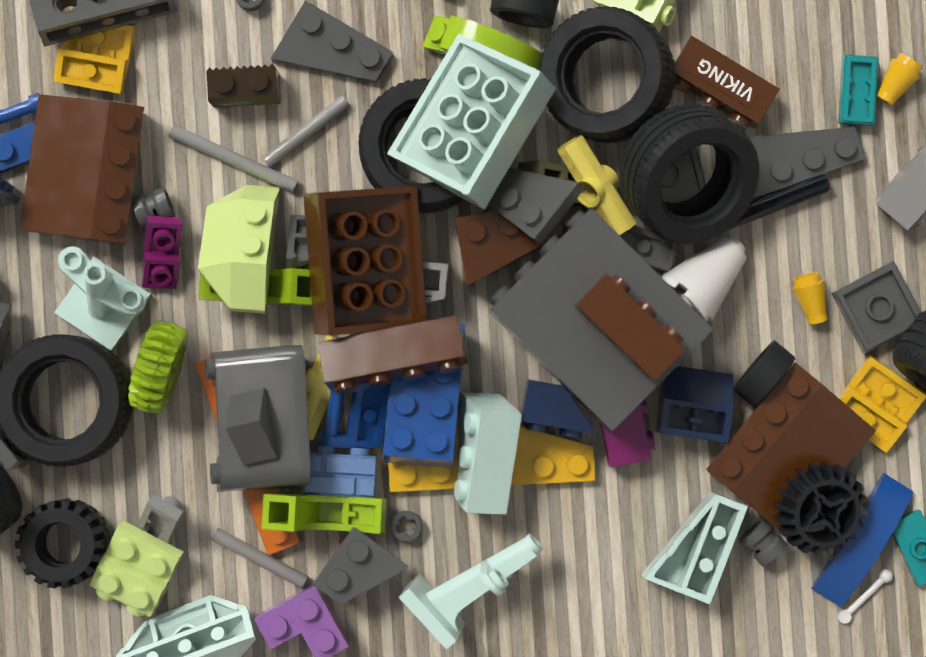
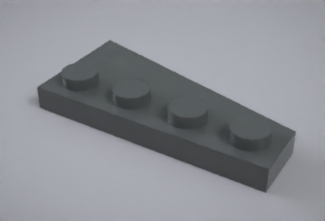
[749,127,866,199]

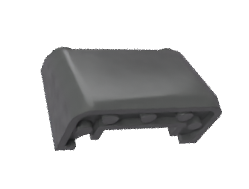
[205,345,311,492]

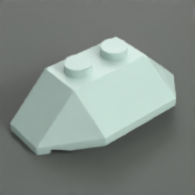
[116,595,256,657]

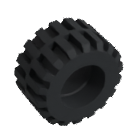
[15,499,110,588]

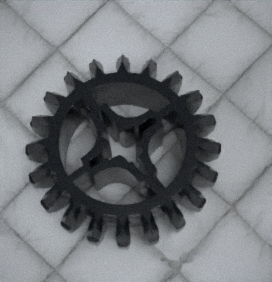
[774,461,869,556]

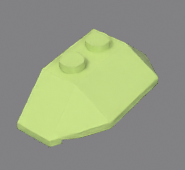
[198,185,281,314]

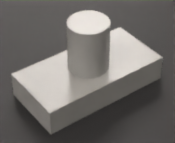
[137,494,184,544]

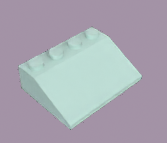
[387,34,556,209]

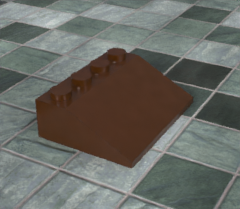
[20,94,144,246]
[303,186,427,336]
[706,363,876,530]

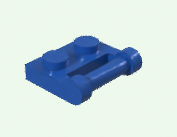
[0,93,39,174]
[320,383,390,448]

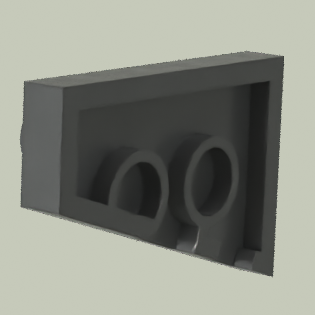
[270,0,393,83]
[488,168,585,245]

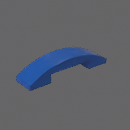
[811,473,913,607]

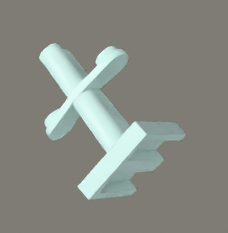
[54,247,152,352]
[399,533,543,650]

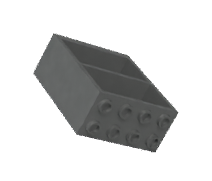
[489,208,714,431]

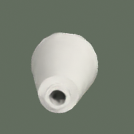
[661,237,746,325]

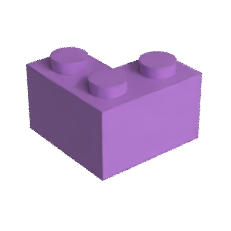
[254,584,351,657]

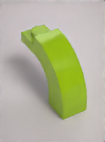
[422,15,542,70]
[198,268,312,306]
[261,493,387,534]

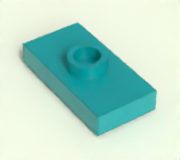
[838,55,879,126]
[892,509,926,587]

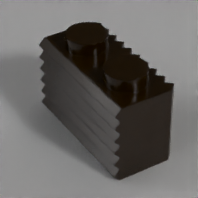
[206,64,281,108]

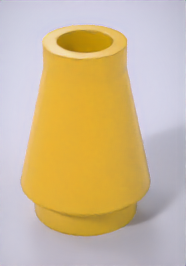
[876,53,923,106]
[791,272,828,325]

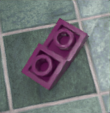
[142,216,183,289]

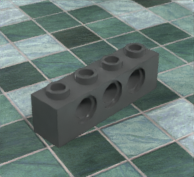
[29,0,177,47]

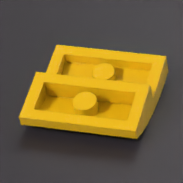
[53,25,136,94]
[839,354,926,453]

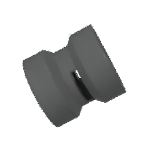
[131,187,176,230]
[739,518,788,567]

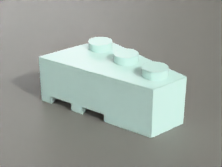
[454,392,522,514]
[641,492,748,604]

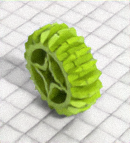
[128,320,188,414]

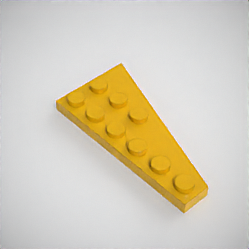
[386,410,595,492]

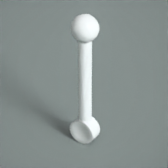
[837,569,893,624]

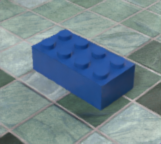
[383,324,466,468]

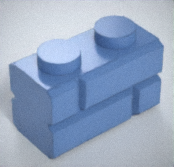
[304,445,377,498]

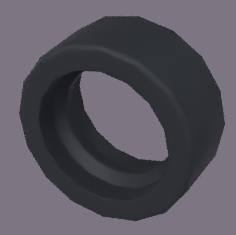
[490,0,559,29]
[733,340,795,407]

